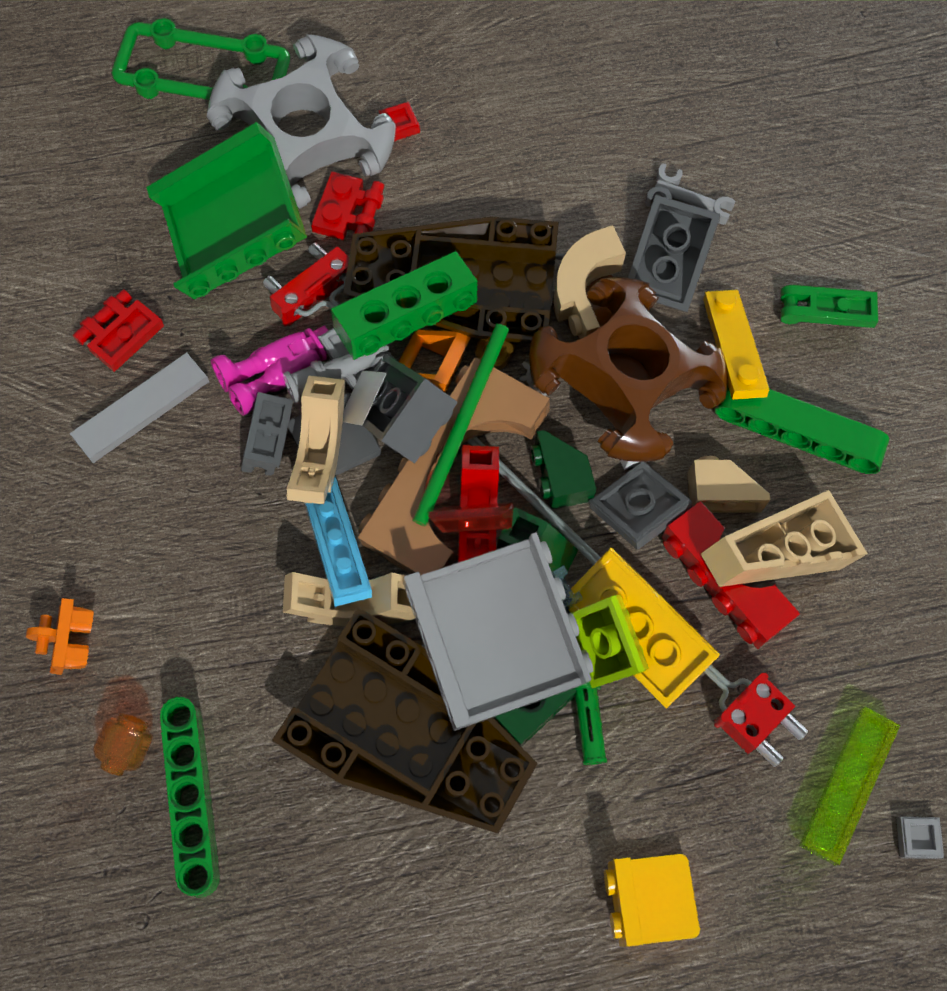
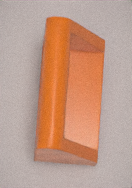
[398,330,471,393]

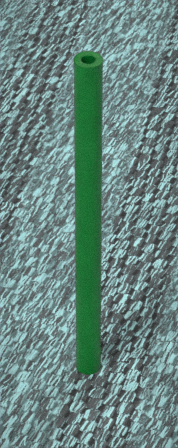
[412,324,509,526]

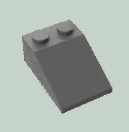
[628,195,720,313]
[362,353,458,463]

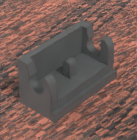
[241,392,293,476]

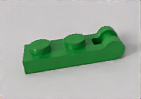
[780,285,878,328]

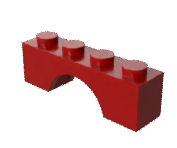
[661,501,800,649]

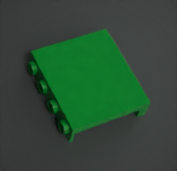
[146,122,307,300]

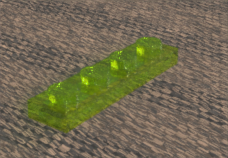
[799,706,900,866]

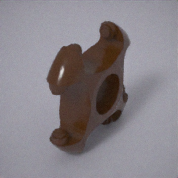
[529,277,727,462]

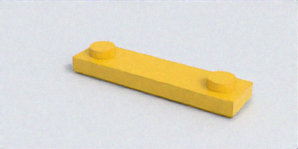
[703,290,769,400]

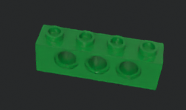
[331,251,477,360]

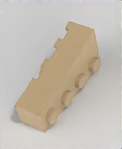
[701,490,868,587]

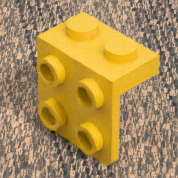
[604,854,700,947]

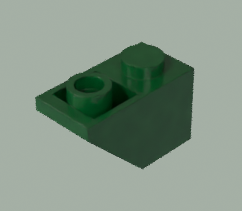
[530,430,596,510]
[497,507,578,583]

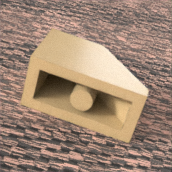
[687,456,770,513]

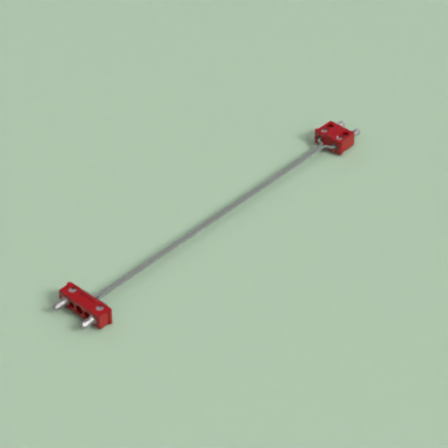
[263,243,808,767]

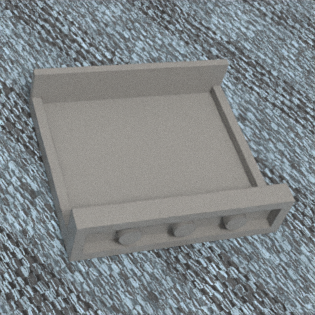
[403,532,593,731]

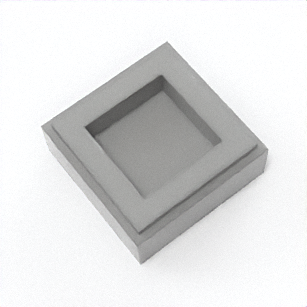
[896,816,944,859]

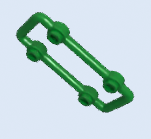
[112,18,290,100]

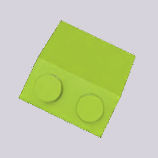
[572,595,649,688]

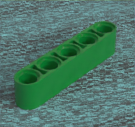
[715,384,890,474]
[160,697,220,898]

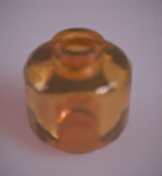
[93,713,153,776]

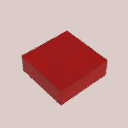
[379,102,420,141]

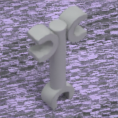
[645,163,735,225]

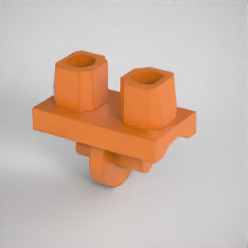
[26,598,94,675]

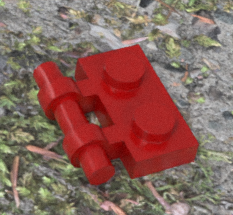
[311,171,385,240]
[72,289,164,372]

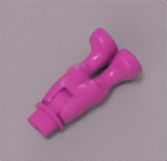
[211,326,328,416]

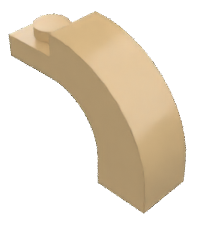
[554,226,626,339]
[287,376,345,504]
[283,572,415,626]

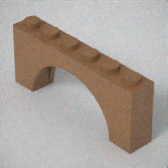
[358,357,550,575]

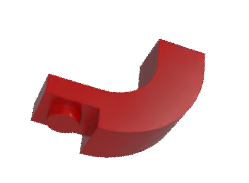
[458,445,499,563]

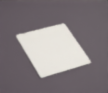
[343,371,386,426]

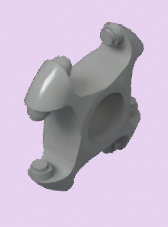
[207,34,396,210]

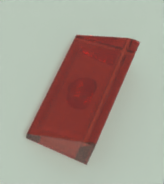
[428,502,514,533]

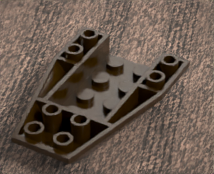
[343,216,559,343]
[272,607,538,834]

